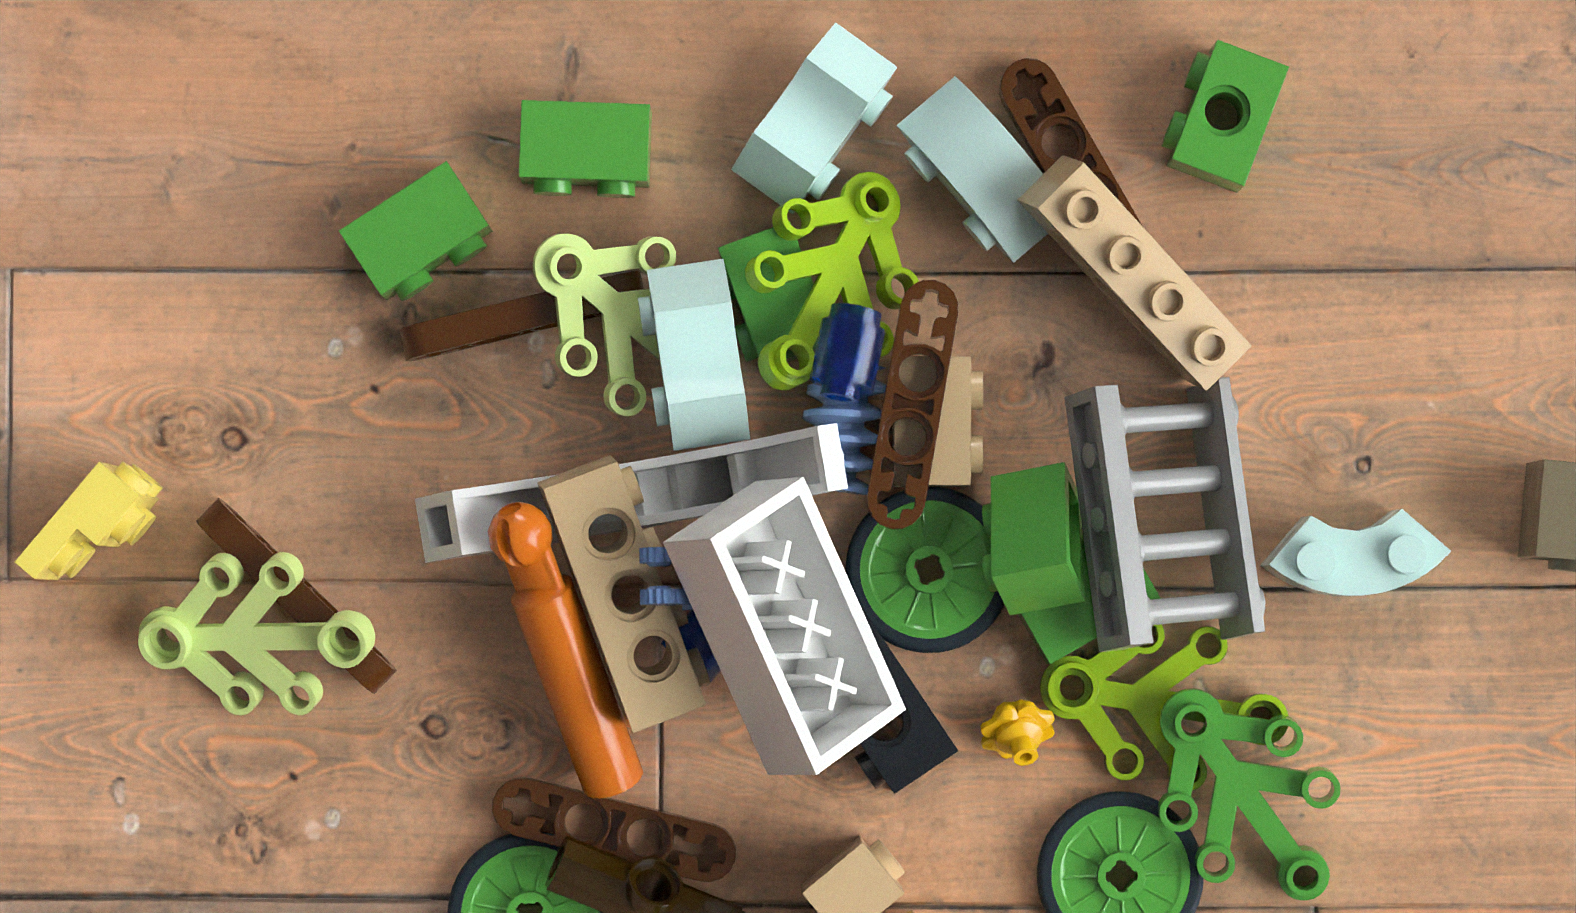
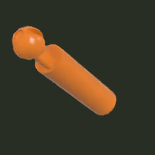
[487,502,643,799]

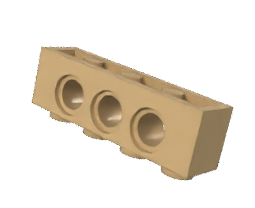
[1017,155,1252,391]
[537,455,710,733]

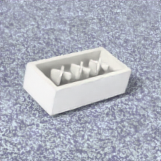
[663,477,906,775]

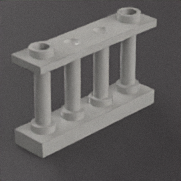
[1064,377,1265,652]

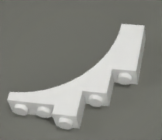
[415,423,848,563]

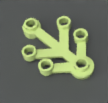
[533,233,676,416]
[138,552,375,716]

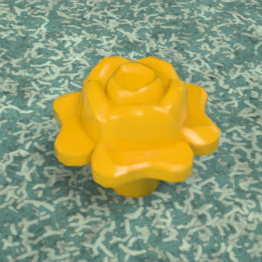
[980,699,1055,766]

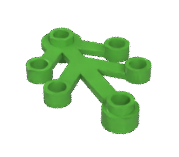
[1157,688,1341,901]

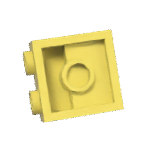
[15,461,163,580]

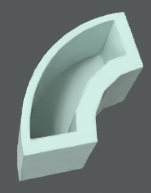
[731,22,897,214]
[897,76,1048,263]
[638,259,750,451]
[1260,509,1451,596]

